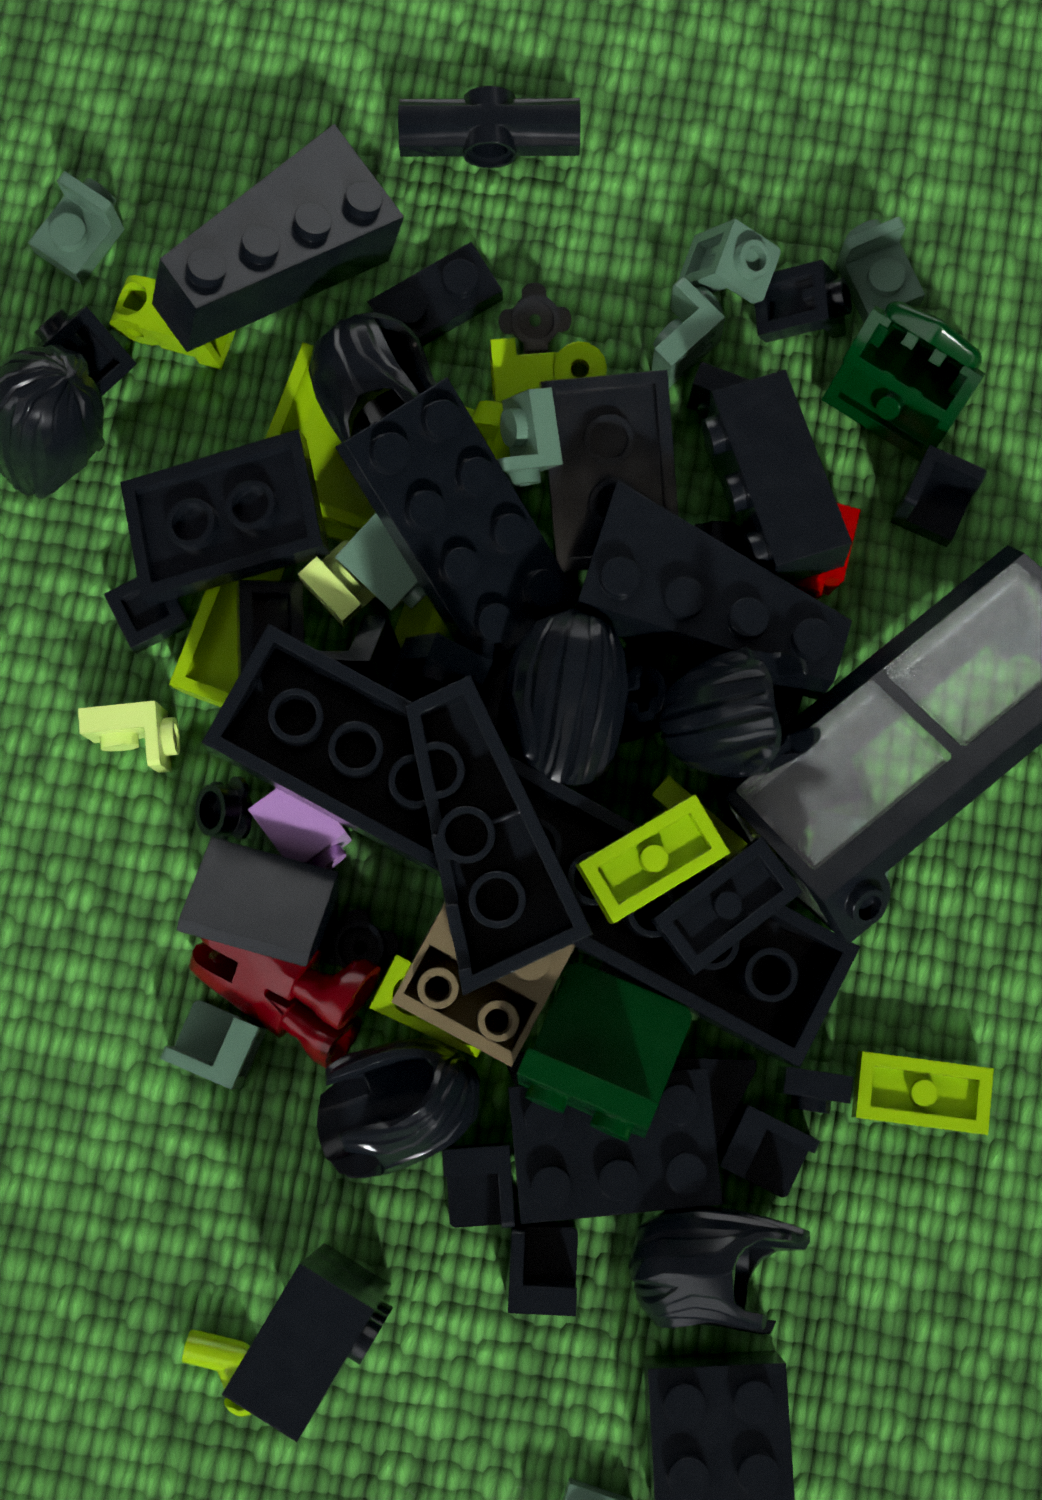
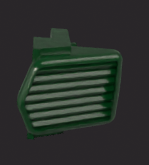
[821,301,986,461]

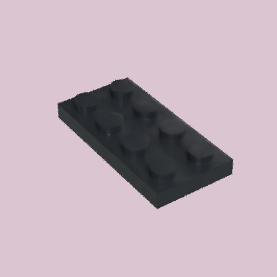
[336,377,579,663]

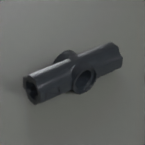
[398,86,580,168]

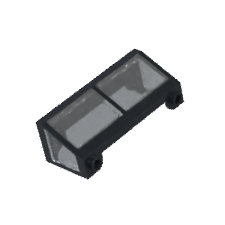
[711,545,1042,944]

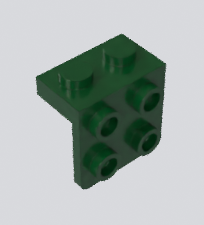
[517,962,692,1141]

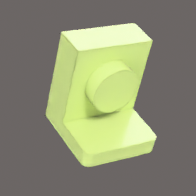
[298,541,376,627]
[78,700,180,773]

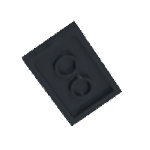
[539,370,679,572]
[120,429,330,606]
[508,1068,723,1224]

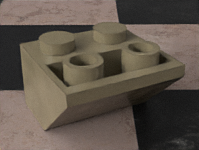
[391,900,575,1067]

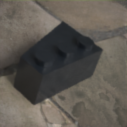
[701,369,852,583]
[222,1243,393,1442]

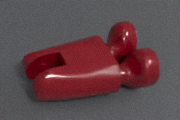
[189,937,381,1068]

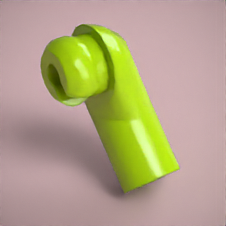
[182,1329,252,1417]

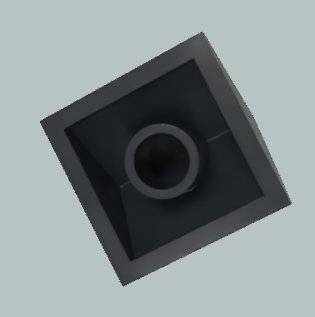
[176,837,338,967]

